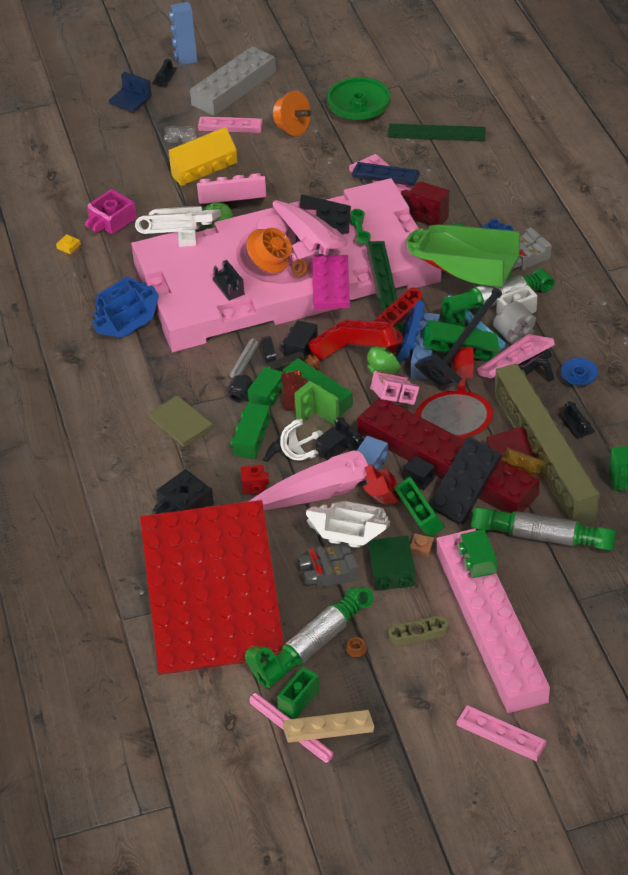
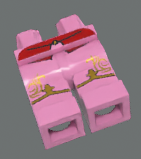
[370,371,419,405]

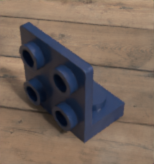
[109,72,152,112]

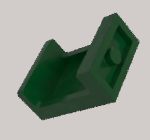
[368,536,415,590]

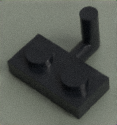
[518,349,555,381]

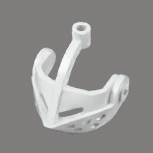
[280,419,323,460]

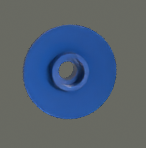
[560,358,598,385]

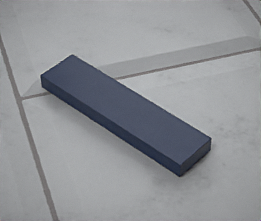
[352,162,420,186]

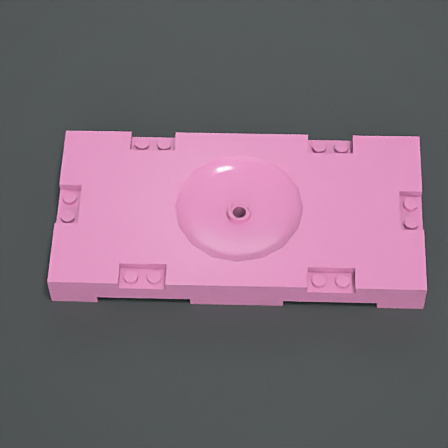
[131,178,441,352]

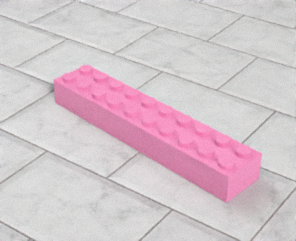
[436,528,550,714]

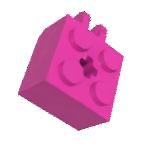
[85,189,137,235]

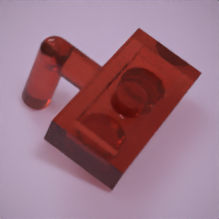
[281,370,309,411]

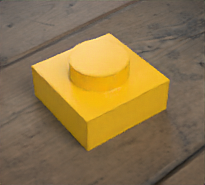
[56,234,81,254]

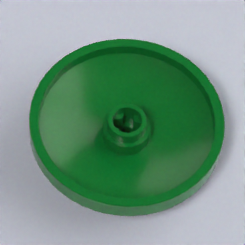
[327,77,390,120]

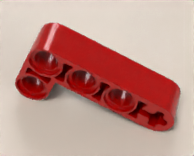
[374,288,422,353]

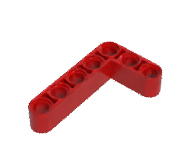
[308,320,399,360]

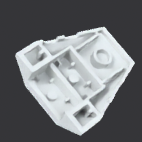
[306,501,390,547]

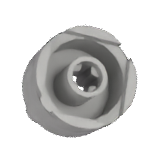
[493,301,536,345]

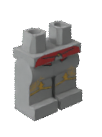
[513,228,552,271]

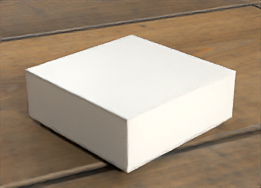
[178,230,196,247]

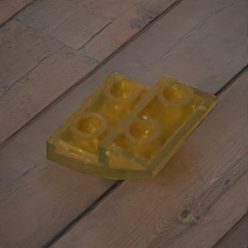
[501,447,545,476]

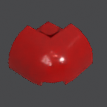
[450,346,474,391]
[363,464,400,506]

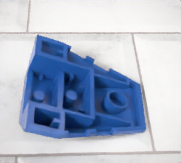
[92,276,159,338]

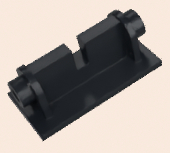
[152,59,177,86]
[559,401,595,438]
[333,417,364,451]

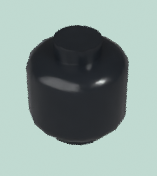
[227,374,253,403]

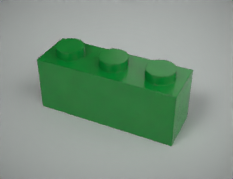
[230,403,271,459]
[394,477,445,537]

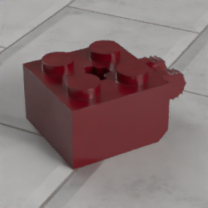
[401,182,449,226]

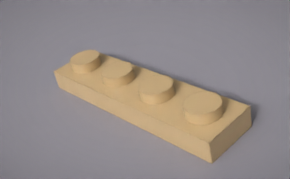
[283,710,374,743]

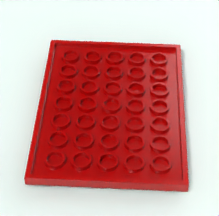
[140,500,284,675]

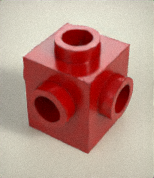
[240,465,270,494]

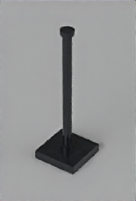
[414,288,502,390]

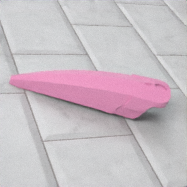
[273,200,347,256]
[248,451,368,510]

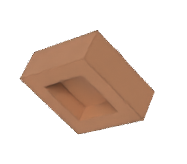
[410,533,434,558]

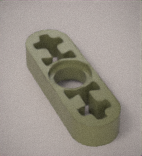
[388,616,448,646]

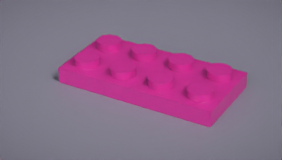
[313,255,350,309]

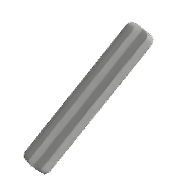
[230,338,259,378]

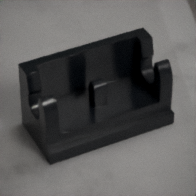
[212,260,245,301]

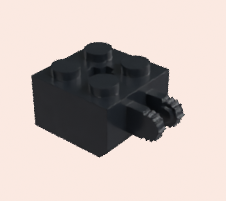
[153,469,214,514]

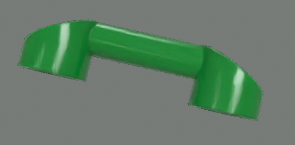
[350,209,371,244]

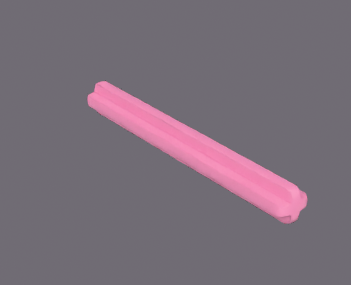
[249,693,333,763]

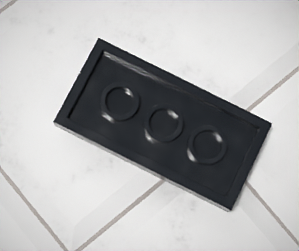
[430,436,503,524]

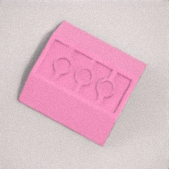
[197,173,266,204]

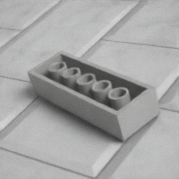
[190,46,276,116]

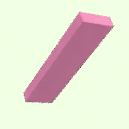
[198,117,263,133]
[457,705,547,761]

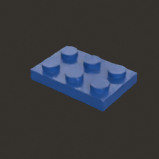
[395,300,425,364]

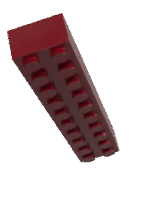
[358,397,540,513]

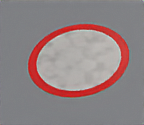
[415,390,493,439]

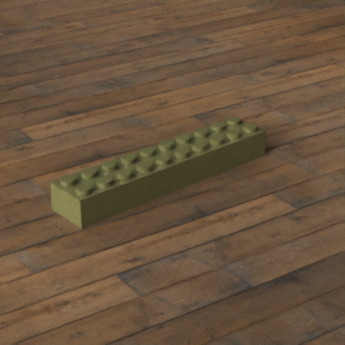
[494,363,600,525]

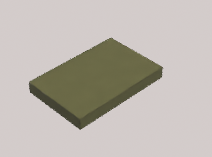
[148,395,213,447]

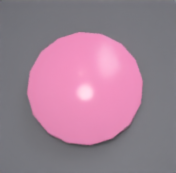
[257,213,290,235]

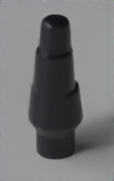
[264,438,281,462]

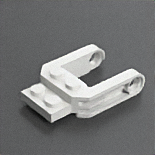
[135,206,221,234]

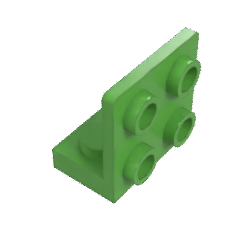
[295,381,339,425]

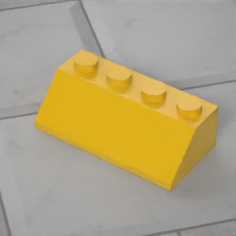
[169,127,238,186]

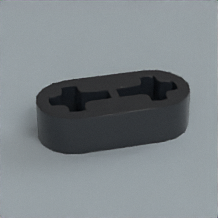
[261,336,277,366]

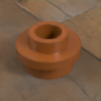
[291,259,309,277]
[304,355,321,370]
[346,637,367,657]

